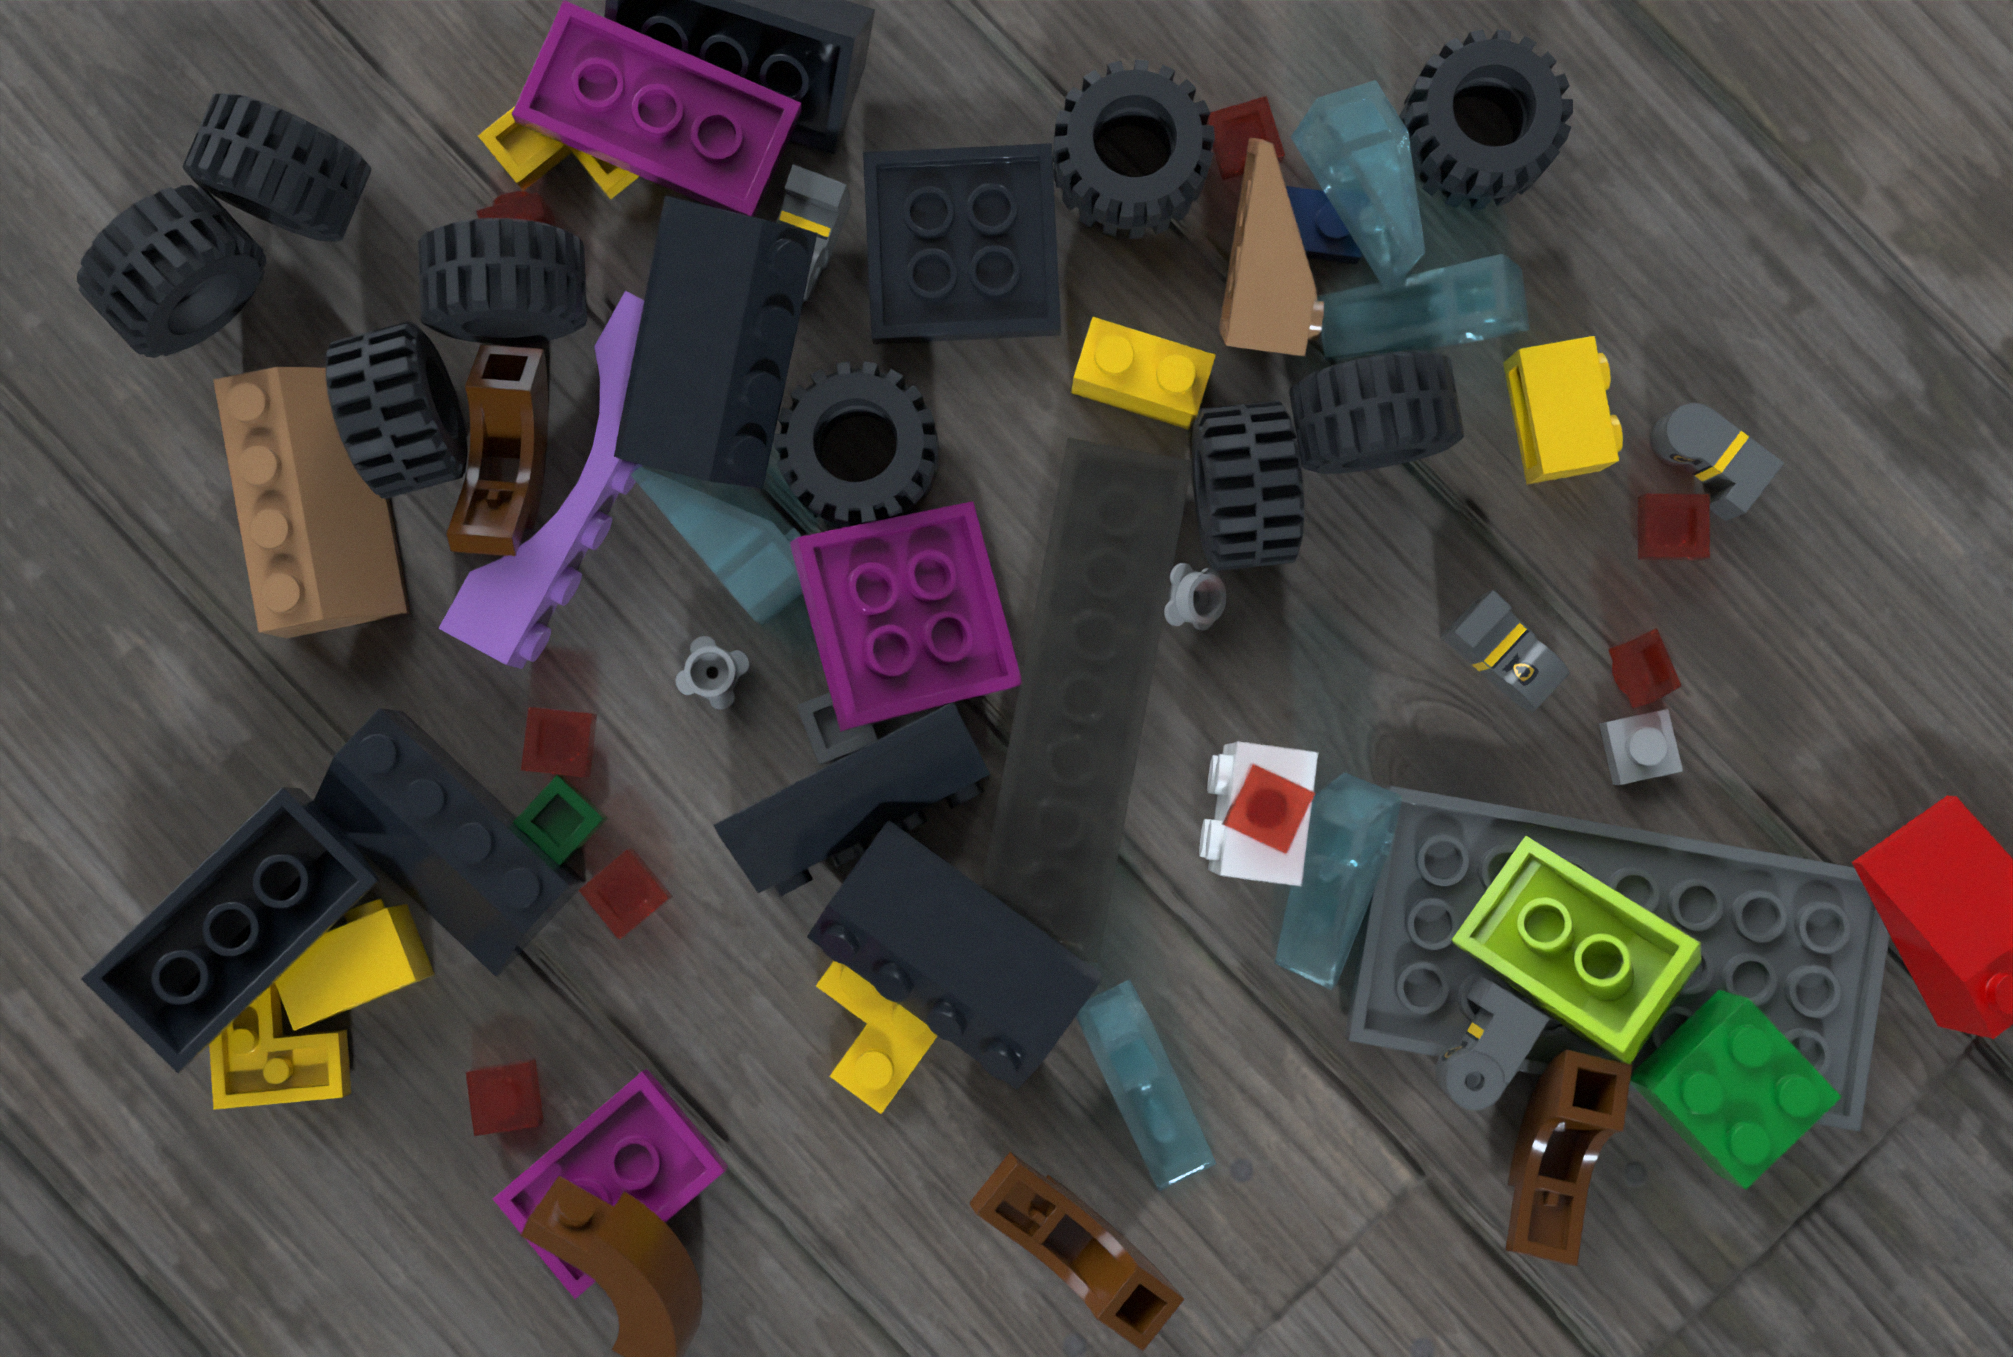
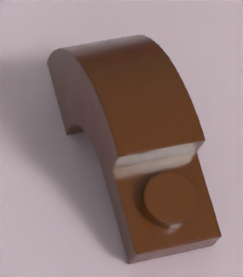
[446,344,548,556]
[1505,1050,1632,1266]
[969,1152,1184,1351]
[520,1176,703,1357]

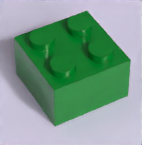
[1630,990,1842,1190]

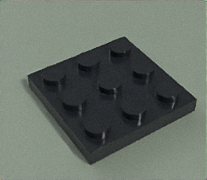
[863,143,1061,344]

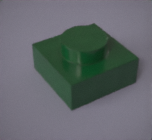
[513,775,608,866]

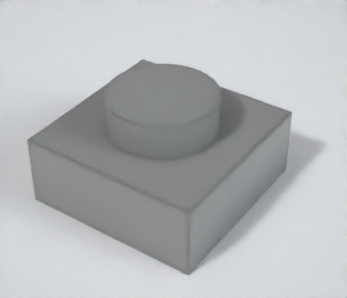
[1599,709,1683,785]

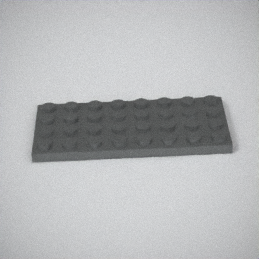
[1344,786,1890,1132]

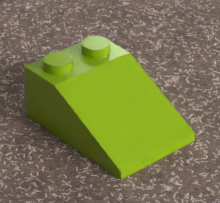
[1452,836,1702,1064]

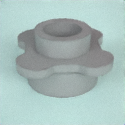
[1164,563,1226,630]
[676,636,750,709]

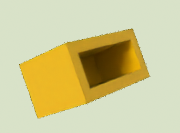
[1071,317,1216,430]
[1503,336,1623,484]
[275,899,435,1030]

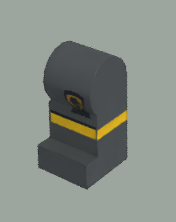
[776,165,852,301]
[1650,403,1784,521]
[1440,590,1570,712]
[1435,975,1550,1110]

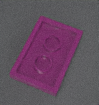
[493,1068,728,1299]

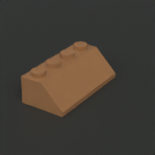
[213,367,411,638]

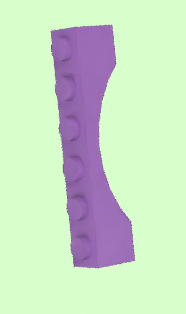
[438,291,644,669]

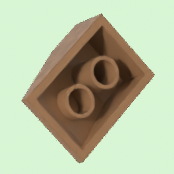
[1219,138,1324,356]

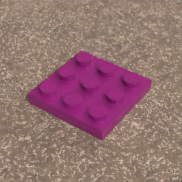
[790,501,1023,732]

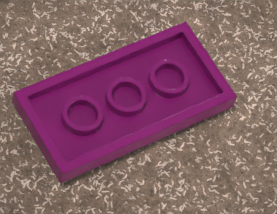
[512,0,801,217]

